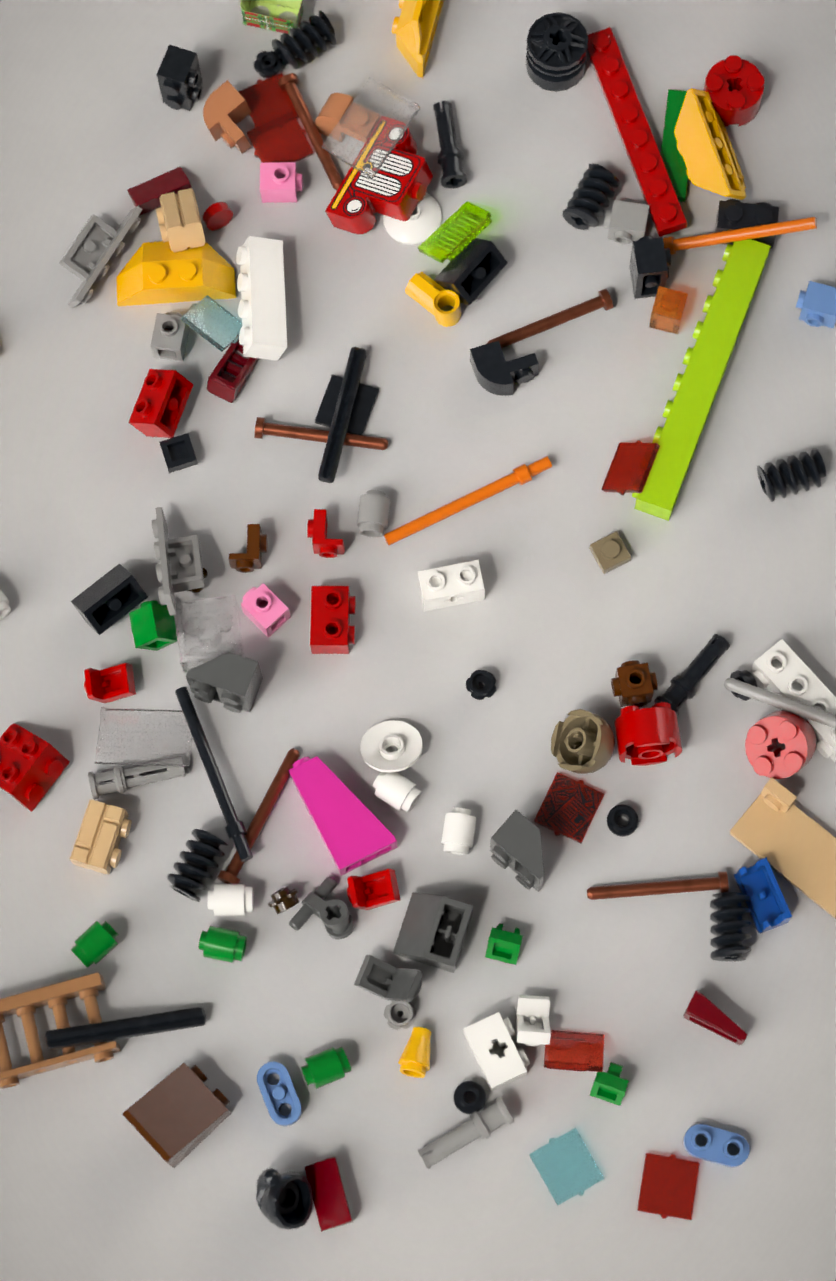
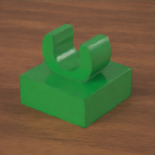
[485,923,523,965]
[590,1062,629,1106]

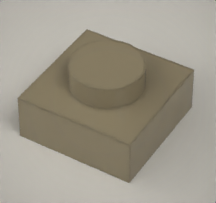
[589,531,631,574]

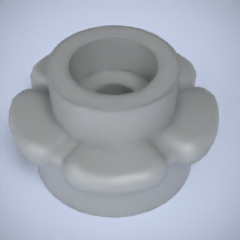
[384,1001,416,1030]

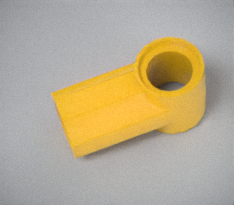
[405,271,461,327]

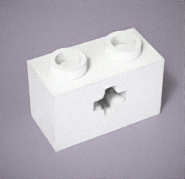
[418,560,485,611]
[464,1012,530,1092]

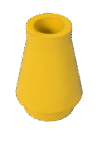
[398,1027,432,1078]

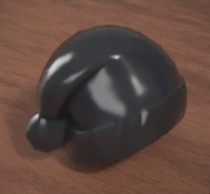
[256,1168,313,1229]

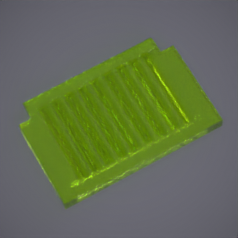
[418,201,492,263]

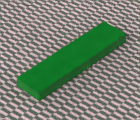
[661,89,688,202]

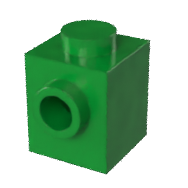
[129,600,179,651]

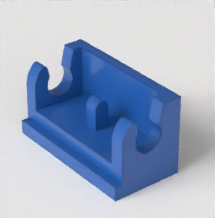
[734,857,792,934]

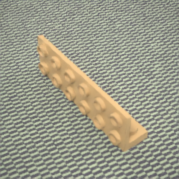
[730,777,836,919]

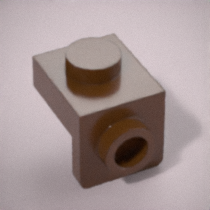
[229,524,268,573]

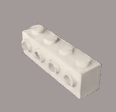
[236,236,287,361]
[751,639,836,762]

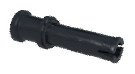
[433,101,467,189]
[654,634,730,716]

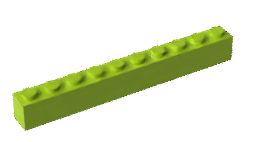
[632,239,771,521]

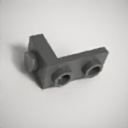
[354,955,423,1002]

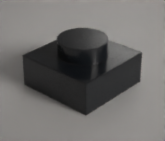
[159,433,198,473]

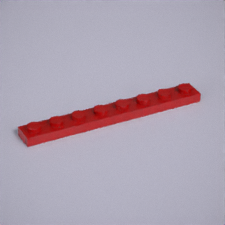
[587,27,687,237]

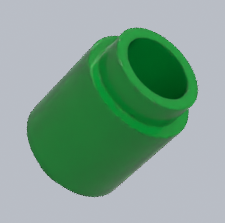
[70,921,119,968]
[198,926,247,963]
[301,1047,351,1089]

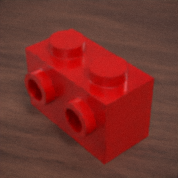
[128,369,194,438]
[310,586,356,654]

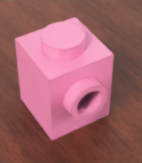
[260,162,303,203]
[241,583,291,638]

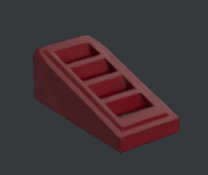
[207,336,259,403]
[683,990,748,1046]

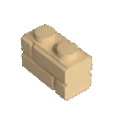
[156,188,206,252]
[70,799,132,875]

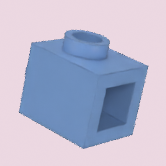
[796,281,836,328]

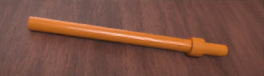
[663,217,817,255]
[383,456,552,546]

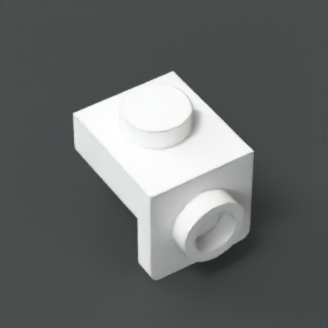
[515,995,551,1046]

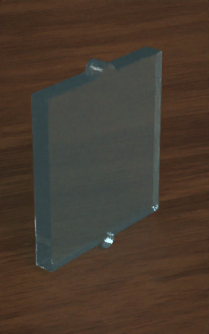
[181,295,242,352]
[529,1128,604,1206]

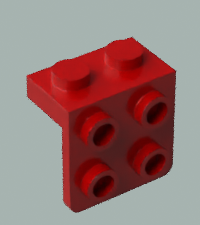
[0,723,70,812]

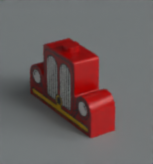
[325,116,433,234]

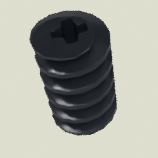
[271,10,337,69]
[562,164,620,230]
[757,448,826,502]
[167,829,229,902]
[710,892,751,962]

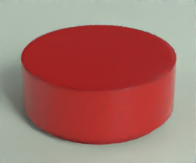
[202,202,233,230]

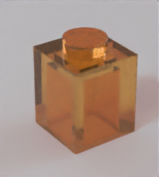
[649,286,688,335]

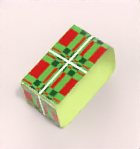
[240,0,304,34]

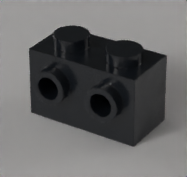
[156,44,203,111]
[715,199,779,249]
[629,236,671,299]
[434,237,508,305]
[71,564,148,635]

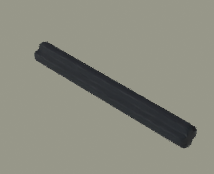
[318,347,366,483]
[45,1007,206,1050]

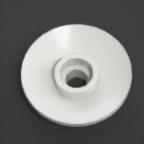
[383,193,442,245]
[360,720,423,772]

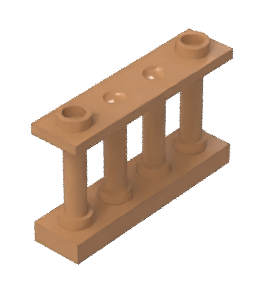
[0,972,121,1089]

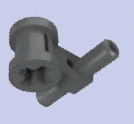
[289,876,354,939]

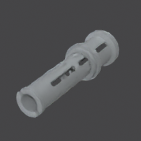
[88,757,186,800]
[418,1097,515,1169]

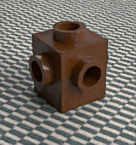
[611,660,658,707]

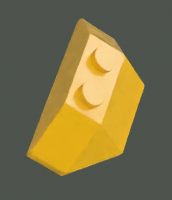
[392,0,444,78]
[674,88,747,200]
[116,241,236,306]

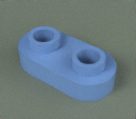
[257,1062,302,1126]
[683,1124,749,1167]

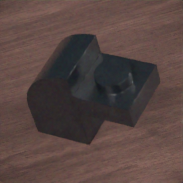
[470,340,539,396]

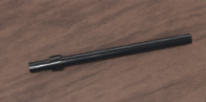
[175,687,253,862]

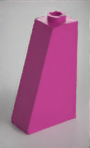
[289,756,398,876]

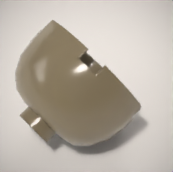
[551,709,615,774]

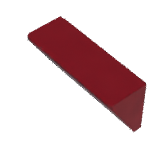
[127,166,192,216]
[304,1157,353,1232]

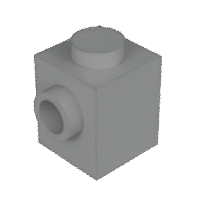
[604,200,649,245]
[151,312,190,362]

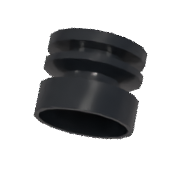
[526,12,588,92]

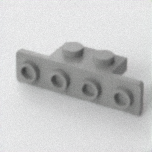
[59,206,142,307]
[151,507,205,616]

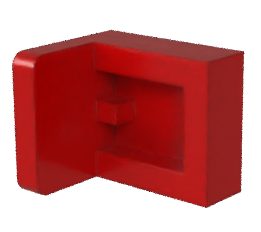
[307,509,345,558]
[84,663,136,704]
[347,869,401,910]

